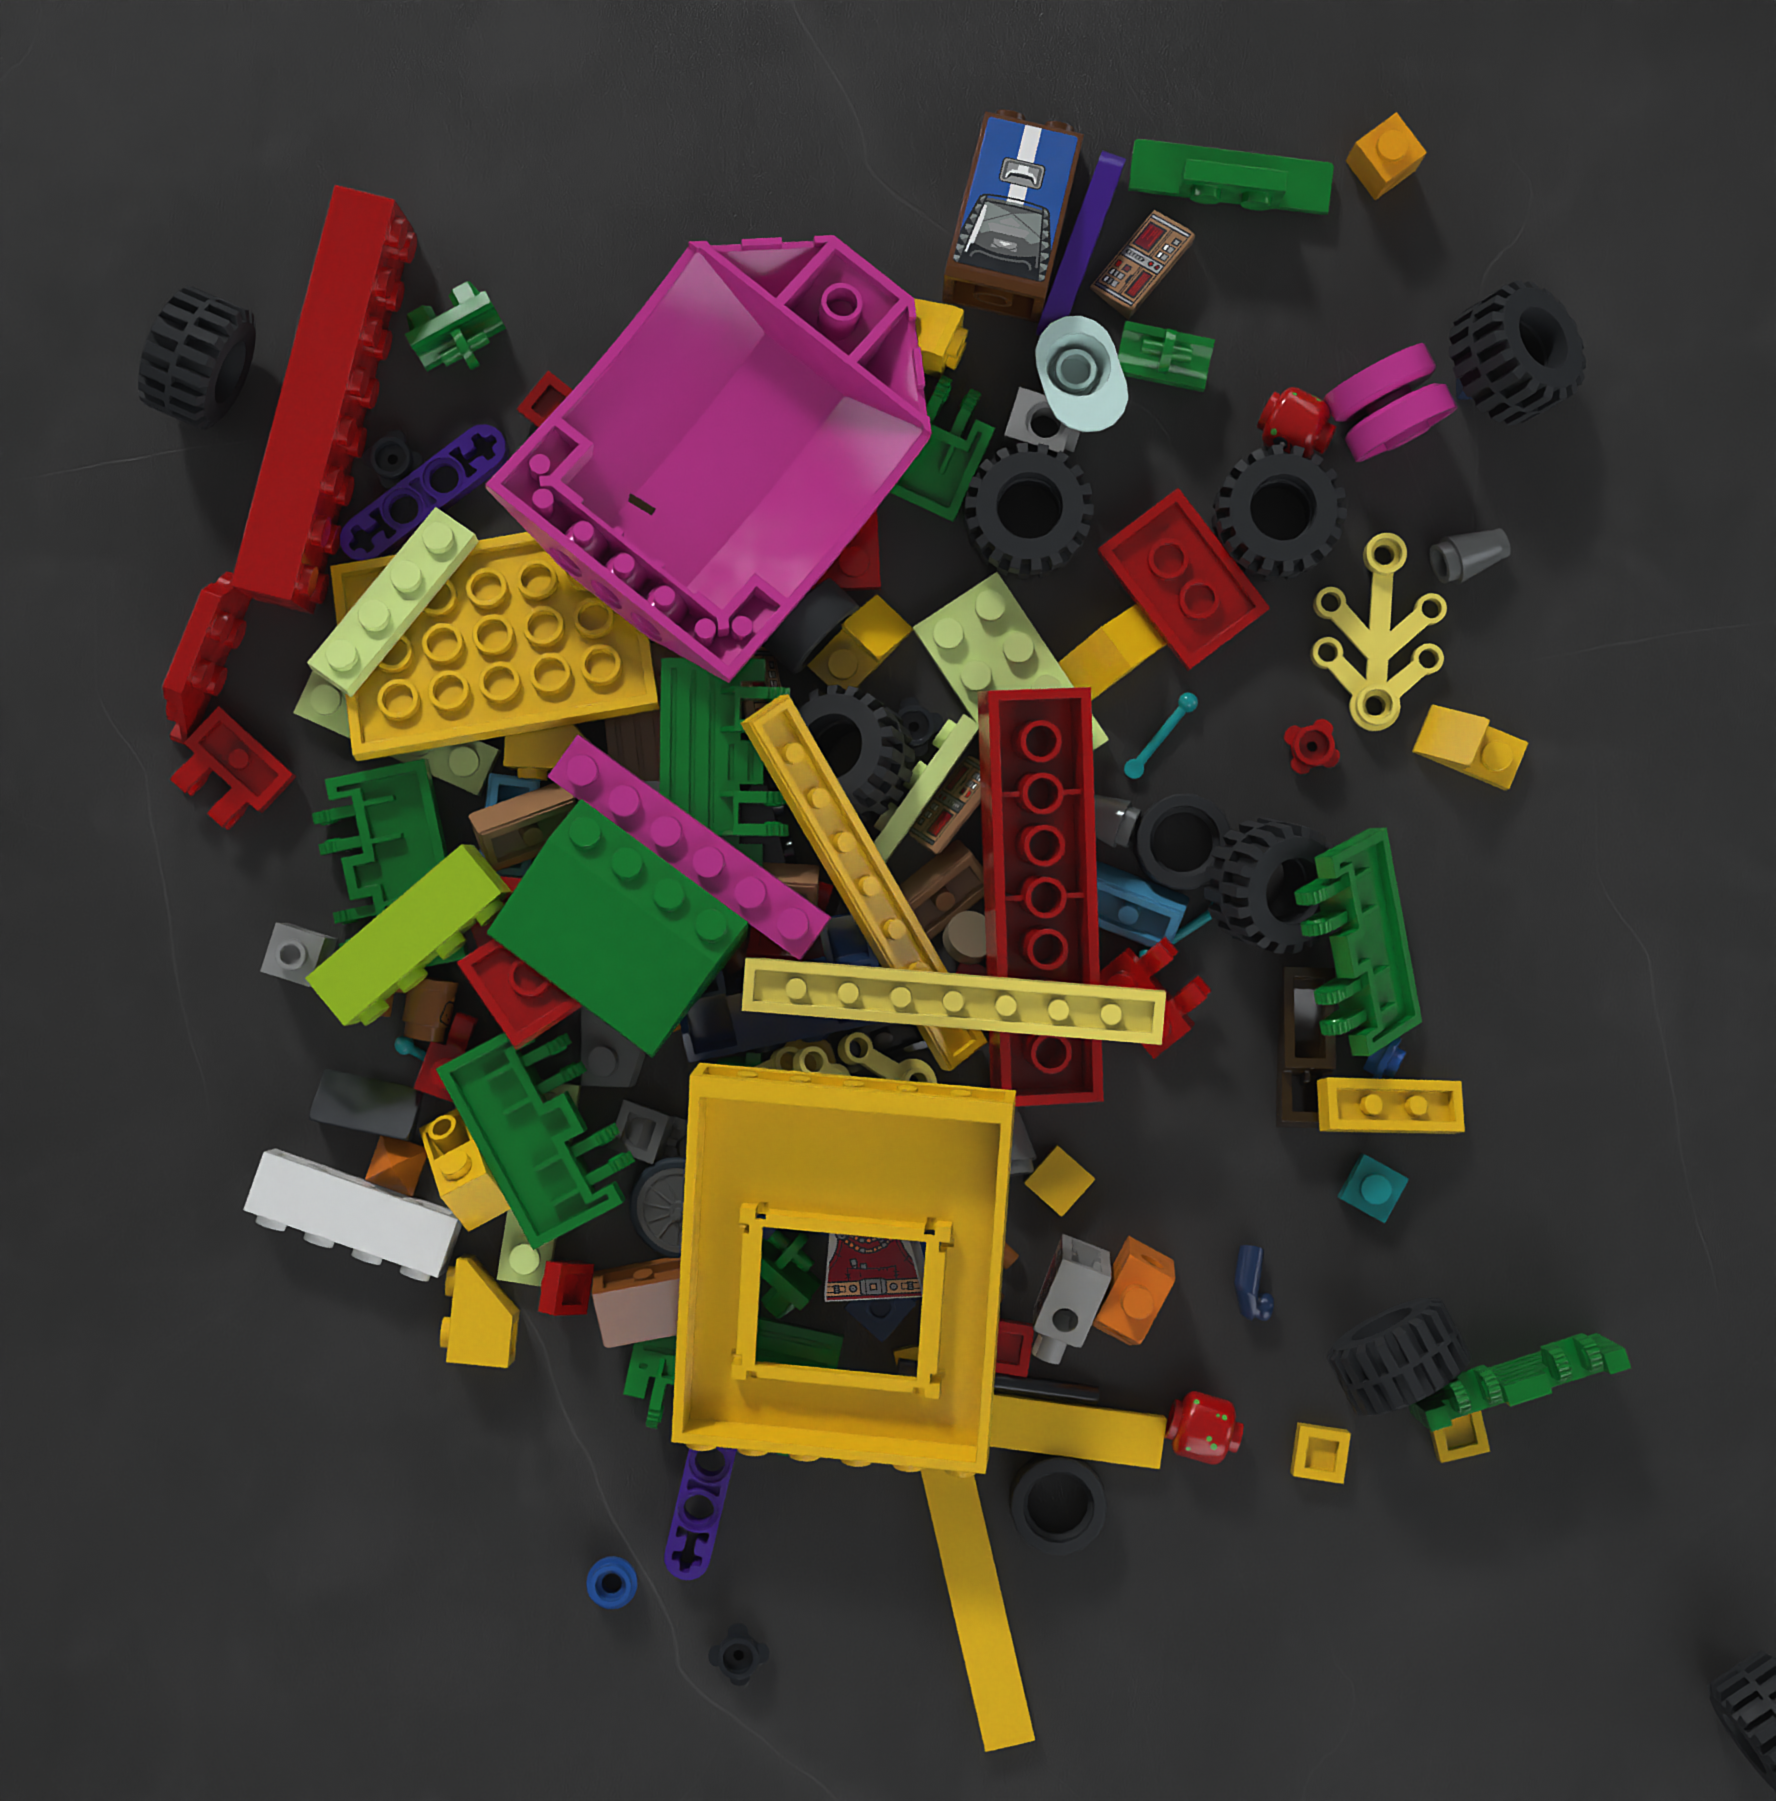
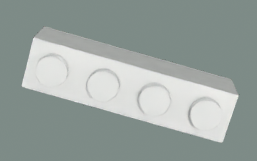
[243,1148,462,1281]

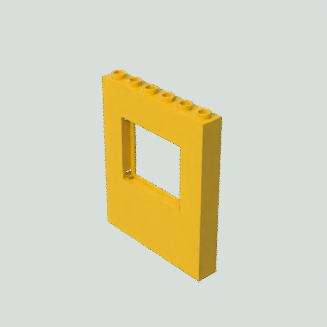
[671,1063,1016,1477]

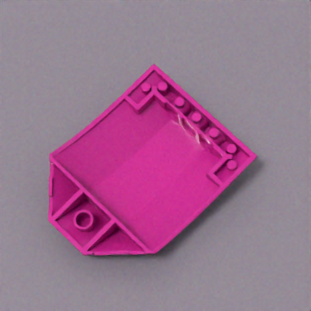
[486,235,932,683]

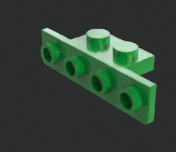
[1128,139,1334,215]

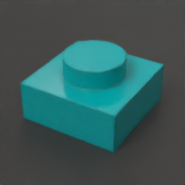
[1337,1153,1409,1223]

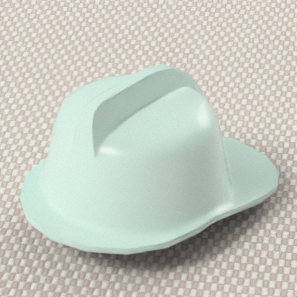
[1035,316,1128,432]

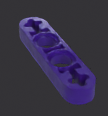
[1035,150,1126,336]
[340,424,509,562]
[664,1447,737,1580]

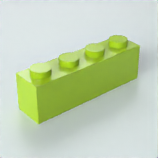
[305,844,512,1026]

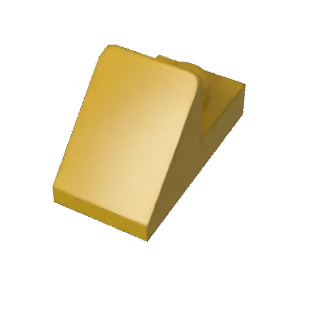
[807,594,913,690]
[1412,705,1529,790]

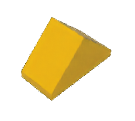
[1058,604,1166,701]

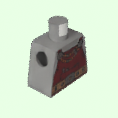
[824,1233,925,1302]
[1031,1234,1112,1364]

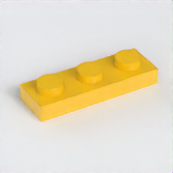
[1317,1077,1465,1134]

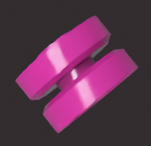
[1323,343,1458,462]

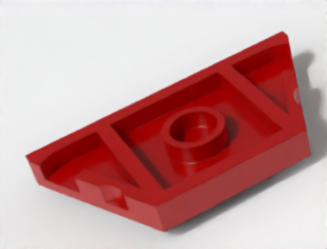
[162,571,252,745]

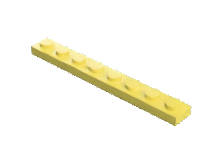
[741,957,1166,1045]

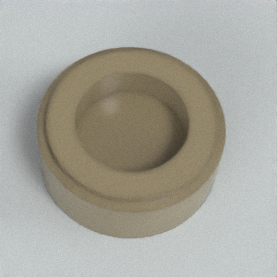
[943,911,986,964]

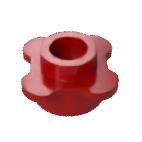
[1284,719,1340,775]

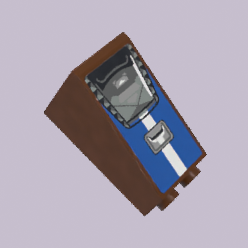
[942,109,1084,324]

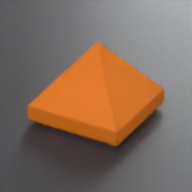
[365,1135,428,1197]

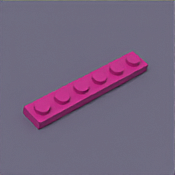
[547,734,832,960]

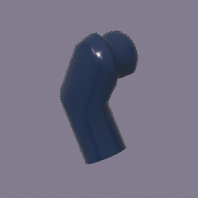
[1234,1245,1274,1321]

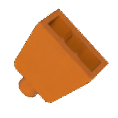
[1092,1236,1176,1345]

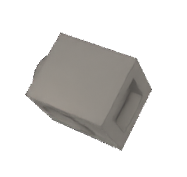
[1002,387,1080,455]
[260,922,338,987]

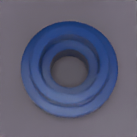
[1363,1037,1407,1079]
[586,1556,638,1609]

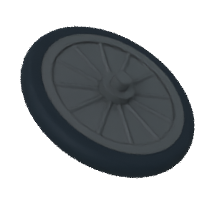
[629,1157,686,1258]

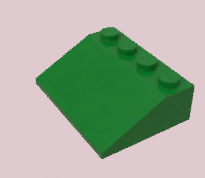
[487,799,748,1058]

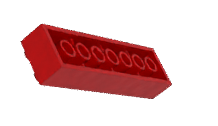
[231,185,417,615]
[977,687,1104,1107]

